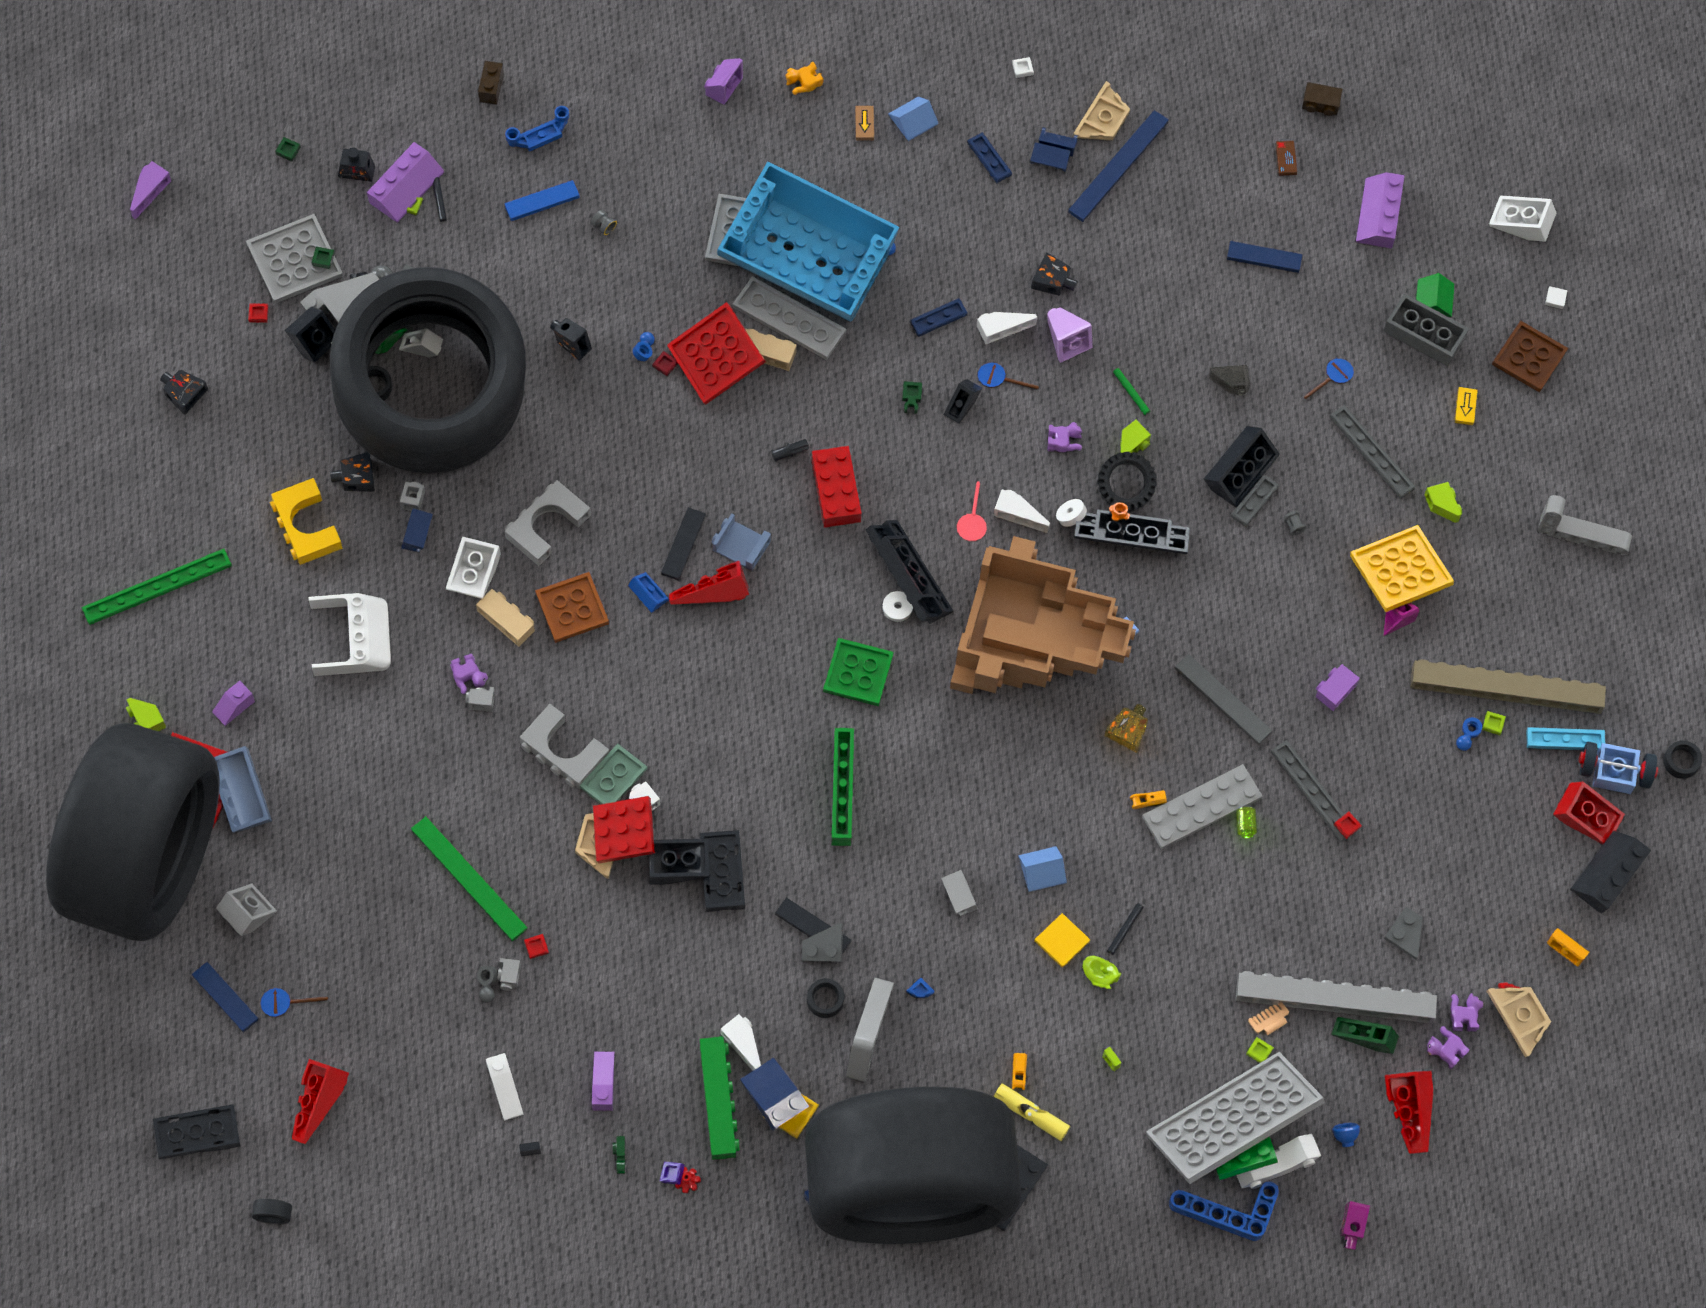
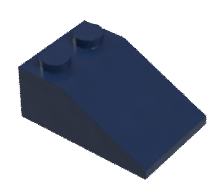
[740,1058,809,1130]

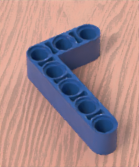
[1169,1182,1279,1241]

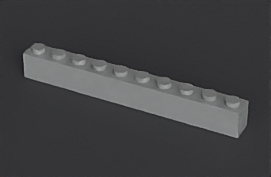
[1235,971,1437,1024]

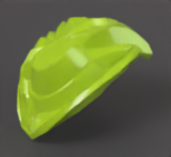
[1083,956,1121,989]

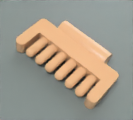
[1248,1002,1289,1035]

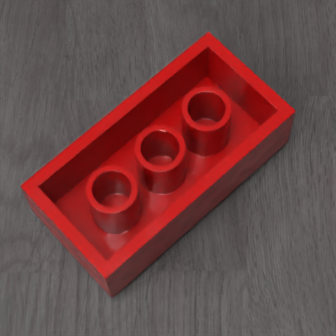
[811,446,862,528]

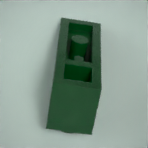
[1331,1017,1399,1054]

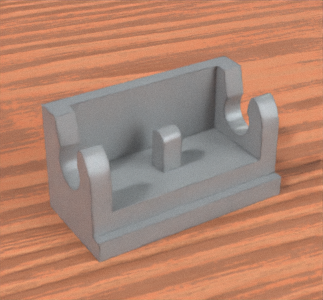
[941,870,978,916]

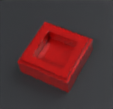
[248,304,269,323]
[1334,812,1362,839]
[524,934,549,959]

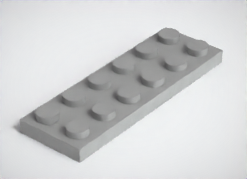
[733,276,846,360]
[1142,764,1263,849]

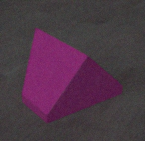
[1384,603,1419,636]

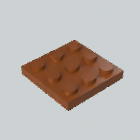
[535,572,609,643]

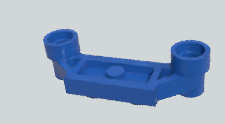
[505,106,569,151]

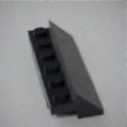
[1074,509,1190,554]
[866,520,954,624]

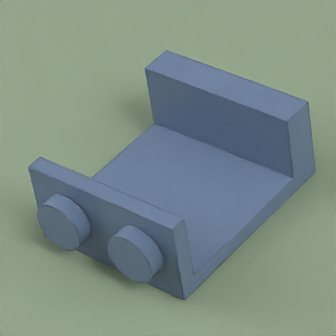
[711,513,771,571]

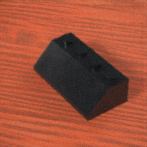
[1204,426,1280,508]
[1570,831,1651,914]

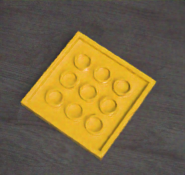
[1350,525,1454,612]

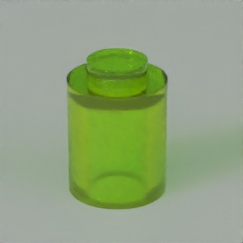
[1236,807,1257,838]

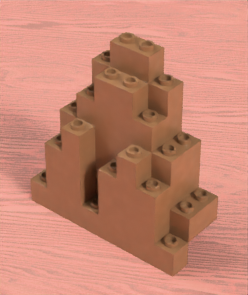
[950,536,1136,694]

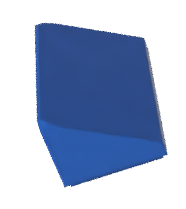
[628,572,669,613]

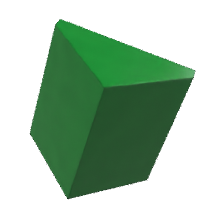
[1416,273,1455,317]

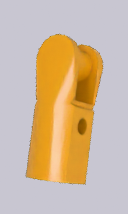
[1130,790,1167,809]
[1012,1053,1027,1090]

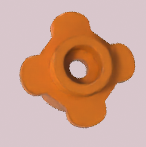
[1109,502,1130,521]

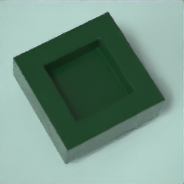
[275,137,301,161]
[311,246,335,269]

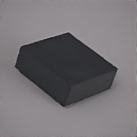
[519,1142,541,1157]

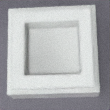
[1012,57,1034,78]
[1545,286,1567,309]

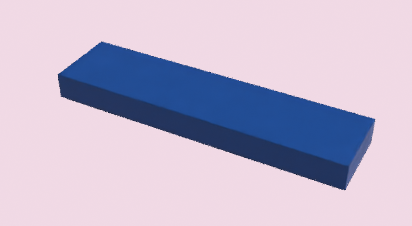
[504,180,580,221]

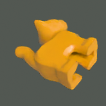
[786,62,823,95]

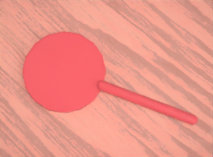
[957,481,987,541]

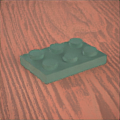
[580,744,647,804]

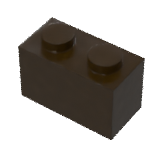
[478,61,504,105]
[1302,82,1343,116]

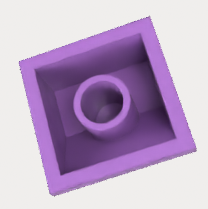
[704,58,743,105]

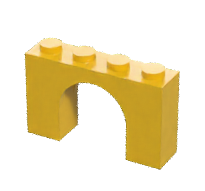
[270,478,343,565]

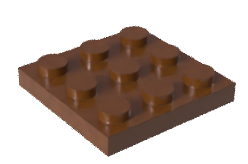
[1492,320,1568,393]

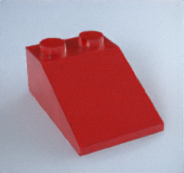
[1553,781,1625,844]

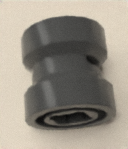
[591,210,617,235]

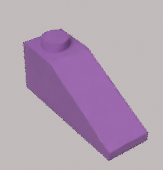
[130,161,171,219]
[592,1052,614,1111]

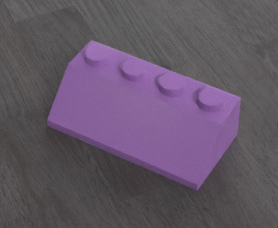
[367,142,444,223]
[1356,172,1404,248]

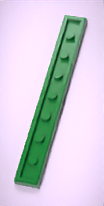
[81,549,232,625]
[411,816,528,942]

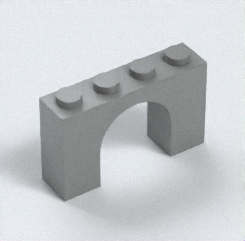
[505,480,591,566]
[520,704,609,789]

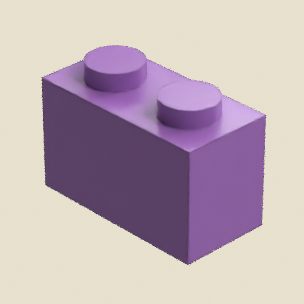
[1316,664,1360,711]

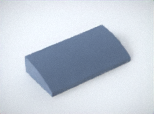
[214,746,272,833]

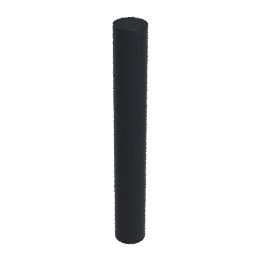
[433,177,447,222]
[1107,903,1143,955]

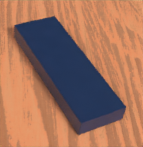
[967,132,1012,184]
[910,298,968,337]

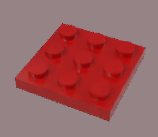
[593,796,655,863]

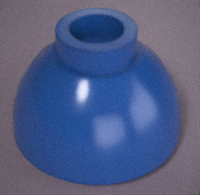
[1332,1123,1360,1147]

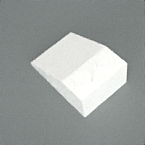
[1489,196,1556,242]
[446,537,501,599]

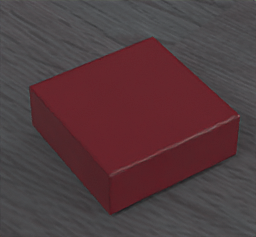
[652,351,678,376]

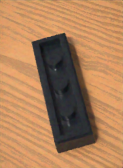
[661,507,706,581]
[775,897,852,954]

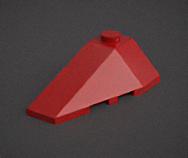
[669,560,749,605]
[292,1059,349,1144]
[1385,1071,1433,1154]

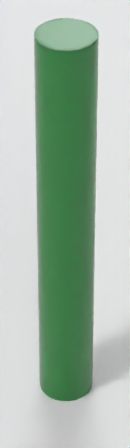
[1113,368,1150,415]

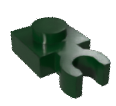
[902,381,922,414]
[613,1136,625,1174]

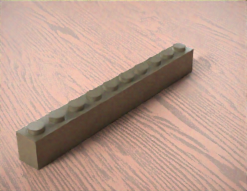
[1410,659,1606,714]

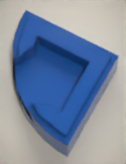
[906,978,935,998]

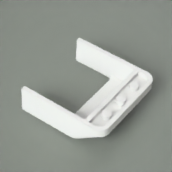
[309,593,391,676]

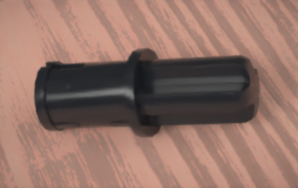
[771,439,809,462]

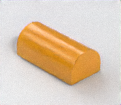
[1547,928,1590,967]

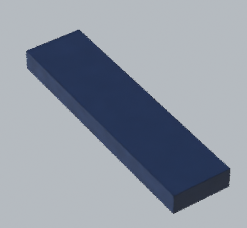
[1227,241,1302,273]
[192,962,259,1033]

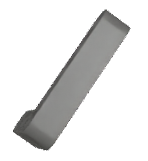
[1538,495,1632,555]
[846,978,894,1082]

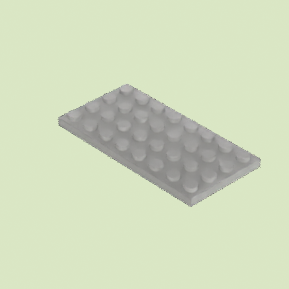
[1146,1052,1325,1184]

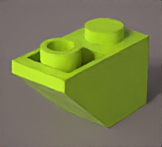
[1120,420,1151,453]
[1424,482,1462,523]
[126,698,166,731]

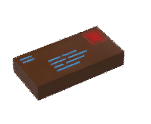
[1275,141,1297,176]

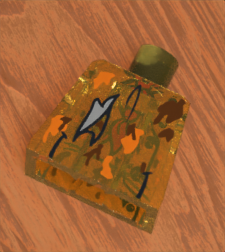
[1104,704,1148,753]

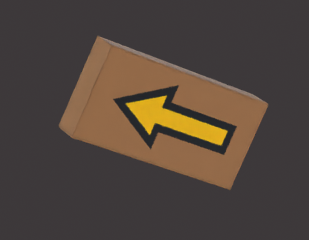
[855,106,874,140]

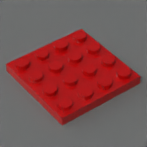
[667,302,766,405]

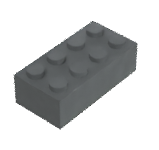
[1383,294,1469,366]

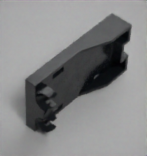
[700,830,745,912]
[153,1104,241,1160]

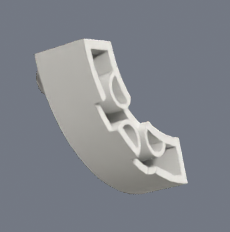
[1237,1134,1321,1189]

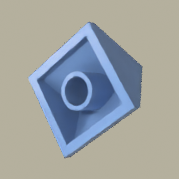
[888,97,938,141]
[1019,847,1067,892]

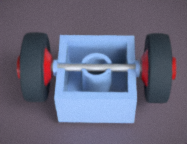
[1579,742,1658,794]

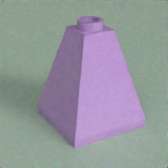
[1047,307,1092,363]

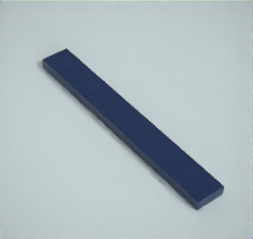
[1068,110,1169,222]

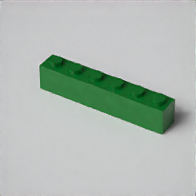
[831,728,854,846]
[700,1036,740,1160]

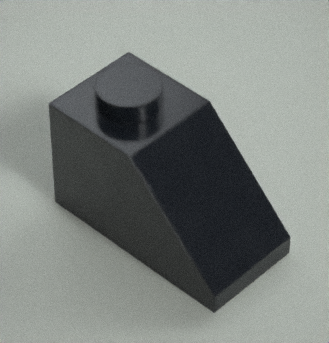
[943,379,982,424]

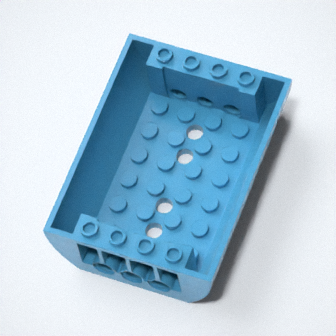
[717,162,899,322]

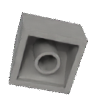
[216,884,277,936]

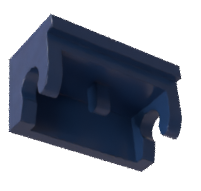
[1039,127,1078,157]
[1030,142,1070,172]
[401,508,433,552]

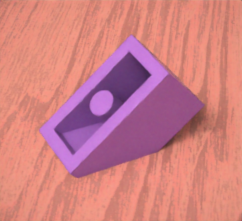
[212,681,255,726]

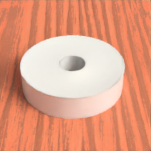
[1056,499,1087,527]
[883,591,913,622]

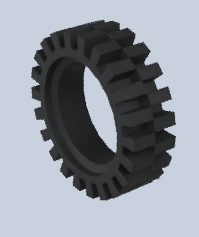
[1097,452,1157,511]

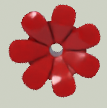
[675,1167,701,1193]

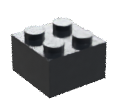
[284,306,335,362]

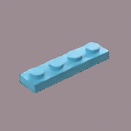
[1526,727,1605,751]

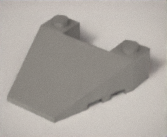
[301,272,379,344]

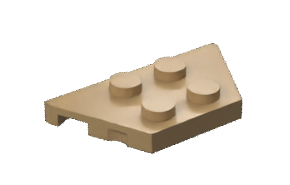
[1073,81,1130,140]
[575,813,614,879]
[1487,987,1551,1057]

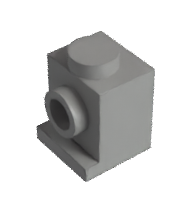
[400,482,425,511]
[465,687,495,712]
[498,958,521,991]

